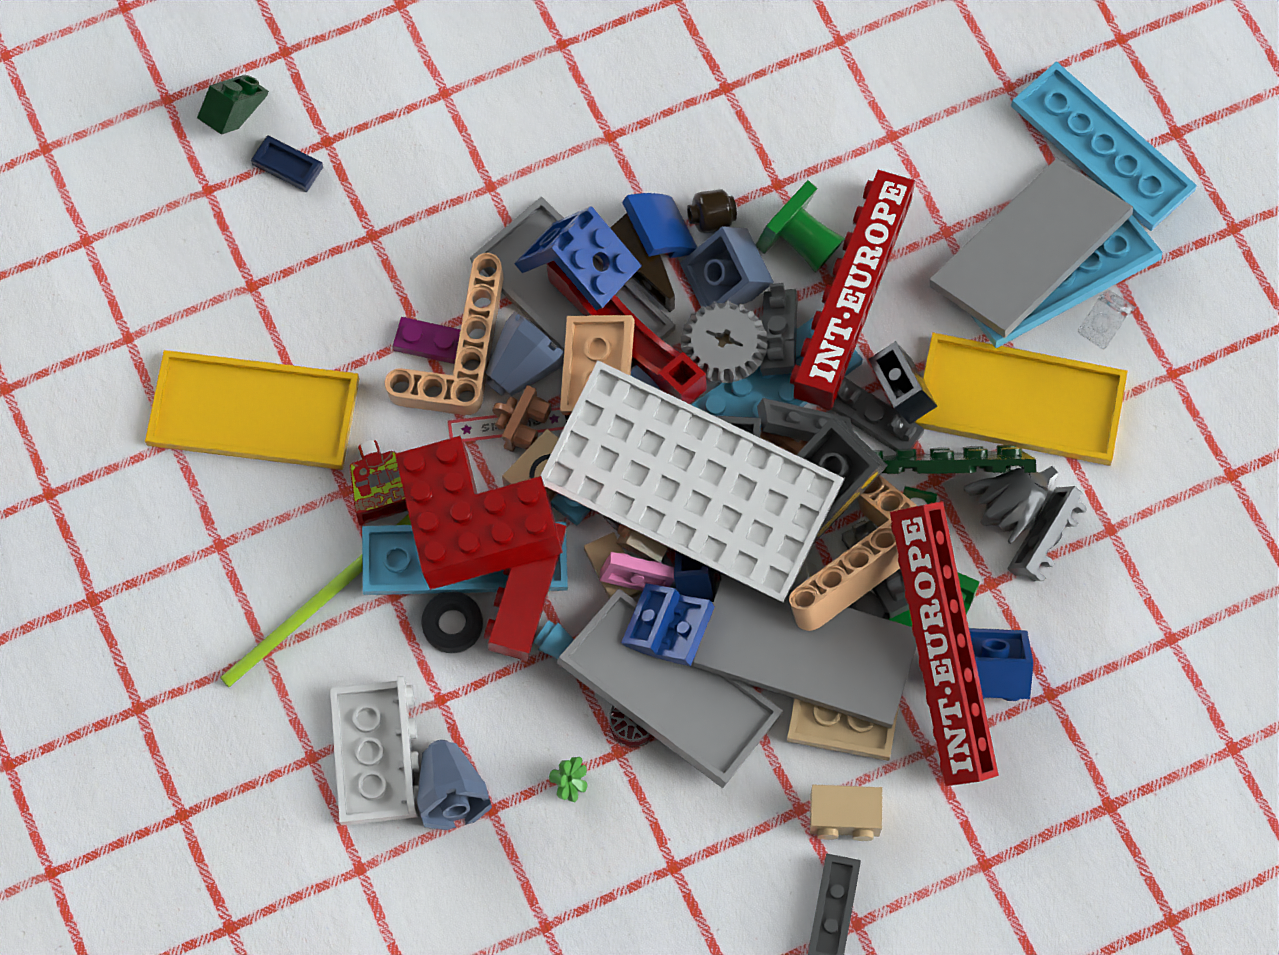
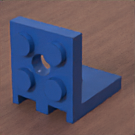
[514,206,641,310]

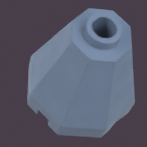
[485,311,564,396]
[417,740,492,830]

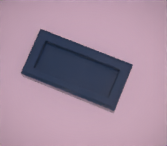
[251,135,323,192]

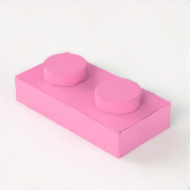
[599,552,674,591]

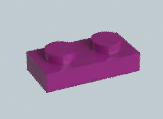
[393,317,461,364]

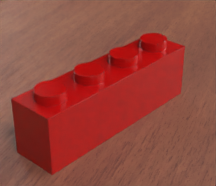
[484,523,567,662]

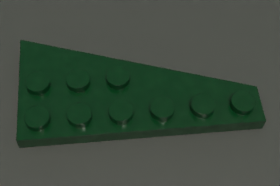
[873,445,1036,474]

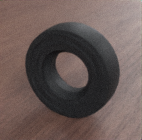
[421,592,483,653]

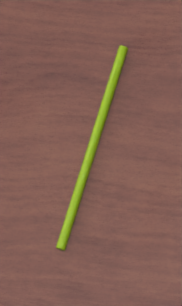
[220,514,411,687]

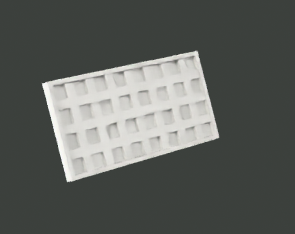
[540,360,844,603]

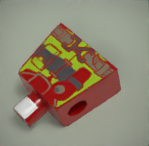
[350,440,408,525]

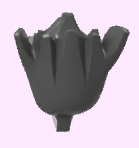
[964,466,1058,544]

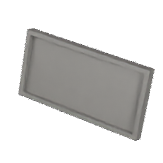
[930,158,1133,338]
[470,196,675,369]
[693,574,917,728]
[557,589,783,788]

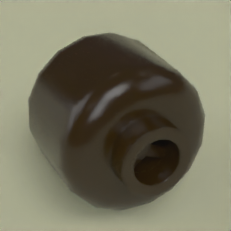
[687,189,737,234]

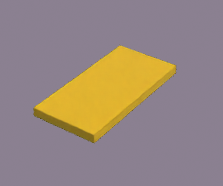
[915,332,1128,466]
[145,350,360,470]

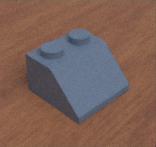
[680,226,774,307]

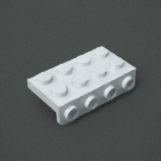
[330,676,420,825]

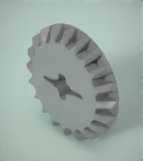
[681,301,767,383]

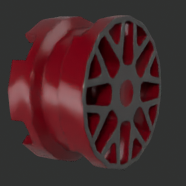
[609,705,654,748]

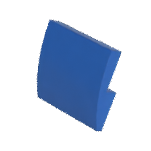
[622,193,698,259]
[621,583,715,666]

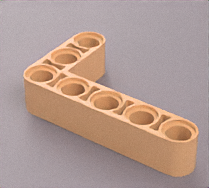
[385,253,504,415]
[789,475,917,631]

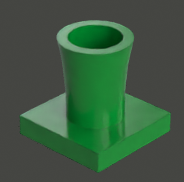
[755,180,845,273]

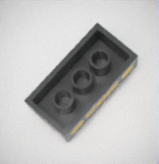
[797,418,888,547]

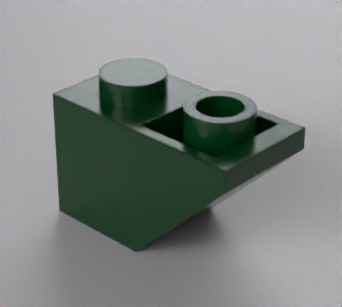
[197,75,269,135]

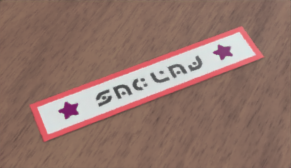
[448,407,570,442]

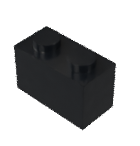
[868,341,938,424]

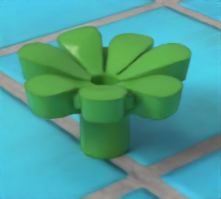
[549,757,588,803]

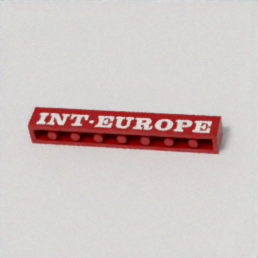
[790,169,915,410]
[890,501,999,786]

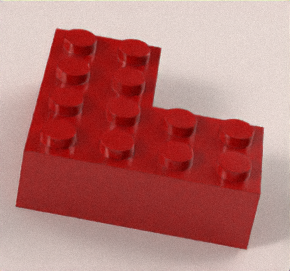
[395,436,563,590]

